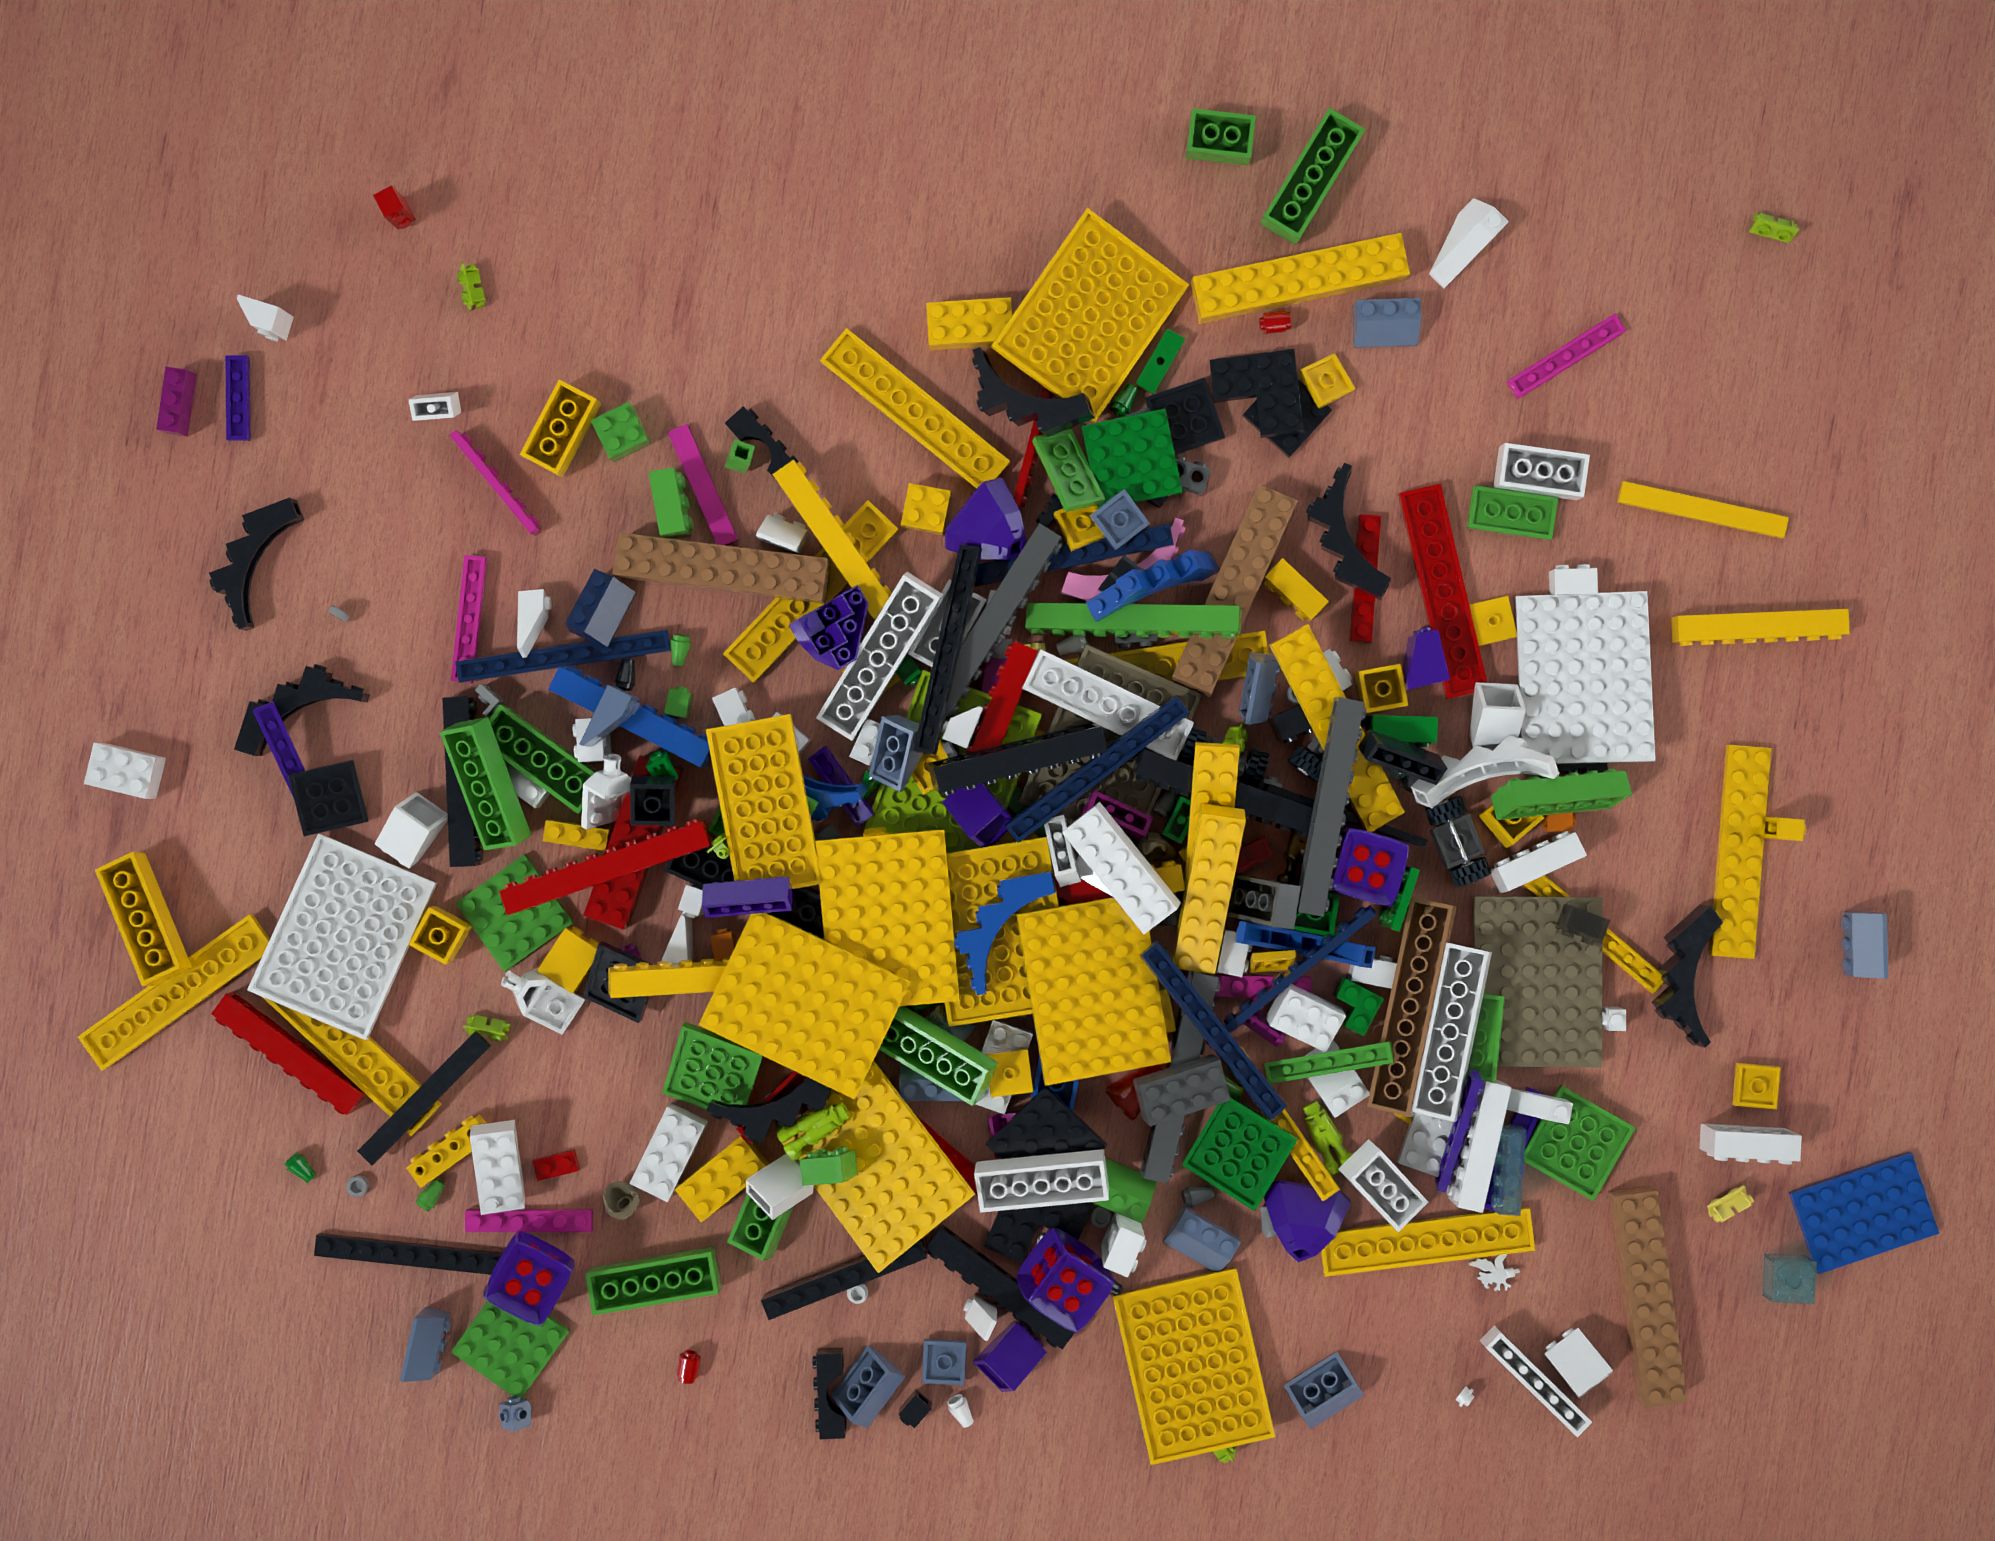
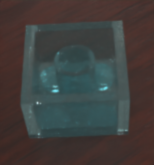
[1762,1253,1817,1304]

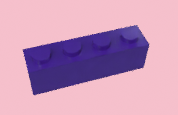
[702,877,793,918]

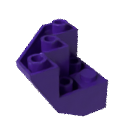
[945,478,1026,560]
[789,585,869,670]
[1264,1180,1351,1262]

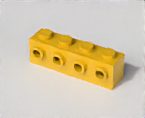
[406,1115,487,1188]

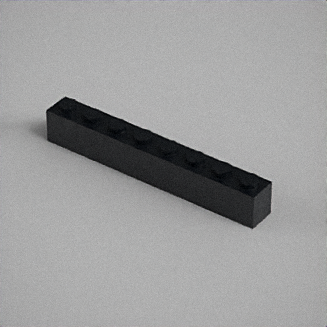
[442,696,483,867]
[926,1223,1075,1350]
[761,1238,928,1320]

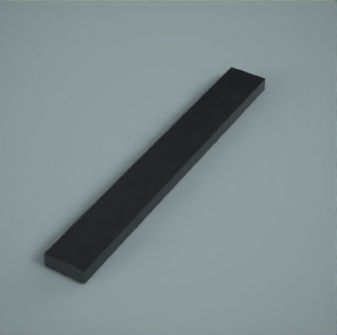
[1263,783,1428,847]
[357,1031,492,1166]

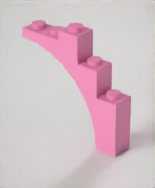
[1061,518,1185,602]

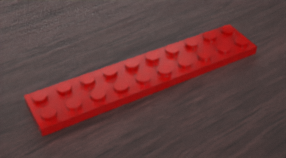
[1398,483,1488,699]

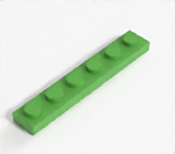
[1264,1041,1395,1084]

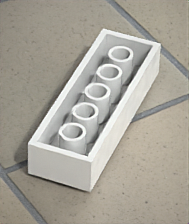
[1062,802,1181,934]
[1447,1080,1512,1213]
[974,1149,1109,1213]

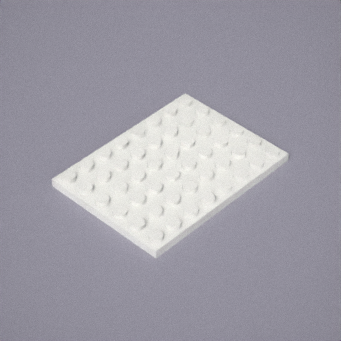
[1515,591,1655,764]
[247,833,437,1040]

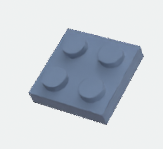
[1089,489,1150,550]
[922,1338,967,1385]

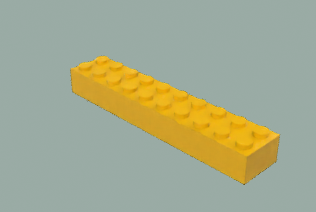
[1191,233,1410,324]

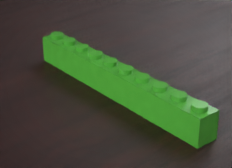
[1025,603,1242,639]

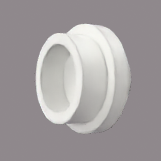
[847,1284,868,1304]
[1456,1387,1475,1407]

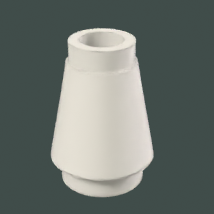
[1056,635,1089,656]
[947,1394,974,1428]

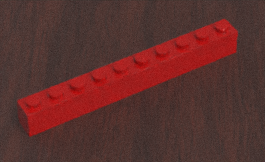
[499,818,713,915]

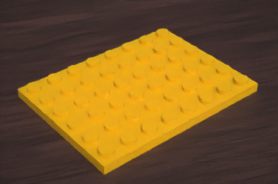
[991,208,1189,423]
[815,829,960,1006]
[945,837,1059,1027]
[1016,897,1171,1086]
[698,913,911,1099]
[777,1060,976,1273]
[1112,1267,1275,1465]

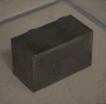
[1555,904,1610,946]

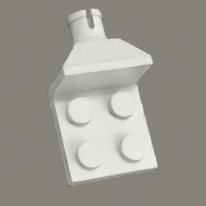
[581,754,631,830]
[501,968,585,1035]

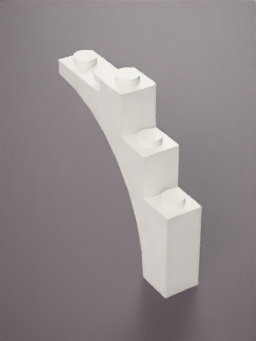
[1411,735,1559,808]

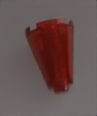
[1105,1065,1162,1121]

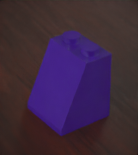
[1402,627,1450,690]
[942,782,1014,848]
[972,1322,1047,1392]

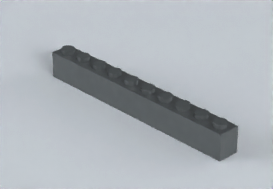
[945,523,1063,720]
[1297,697,1366,917]
[1140,971,1220,1183]

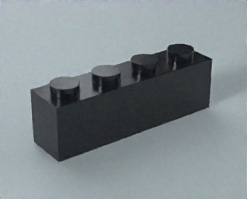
[1358,729,1448,785]

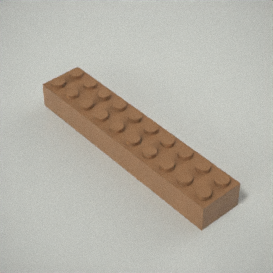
[1171,484,1298,697]
[612,532,831,604]
[1367,897,1457,1117]
[1608,1185,1687,1408]

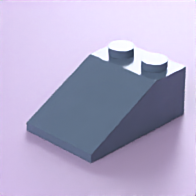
[579,685,640,747]
[869,714,923,792]

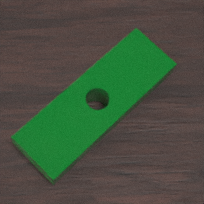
[1135,328,1185,395]

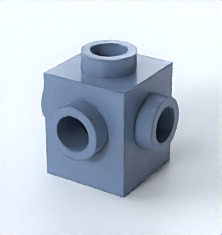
[499,1396,532,1432]

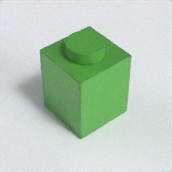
[724,439,755,474]
[664,686,693,718]

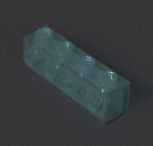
[1491,1125,1526,1216]

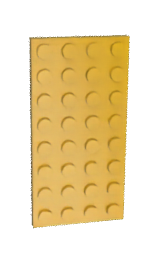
[706,714,822,889]

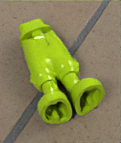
[1302,1101,1354,1176]
[776,1102,850,1160]

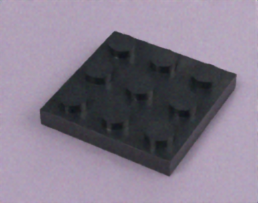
[1144,377,1225,455]
[1242,379,1332,458]
[288,760,369,836]
[583,941,653,1023]

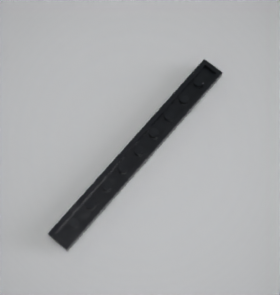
[913,545,982,756]
[314,1233,503,1275]

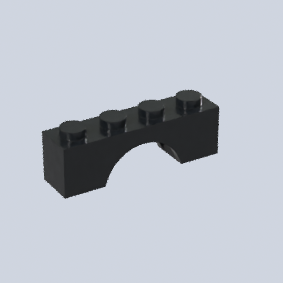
[725,406,799,481]
[812,1347,847,1440]

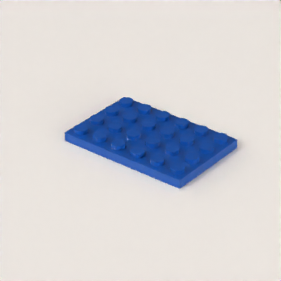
[1789,1152,1940,1274]

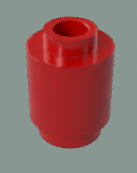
[1259,311,1291,334]
[677,1350,701,1384]

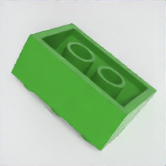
[1092,1157,1157,1224]
[727,1194,794,1261]

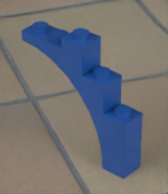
[1086,549,1220,621]
[803,775,868,821]
[954,871,1056,995]
[1236,921,1376,968]

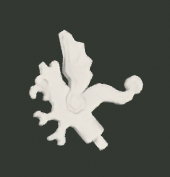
[1469,1254,1520,1291]

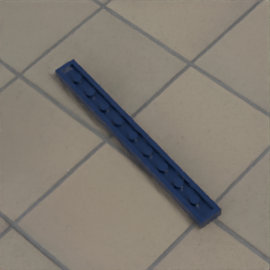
[974,524,1174,587]
[455,630,671,683]
[1004,695,1190,843]
[1206,905,1376,1048]
[1139,942,1287,1120]

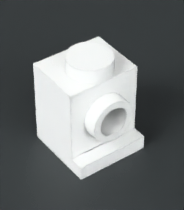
[1602,1007,1626,1031]

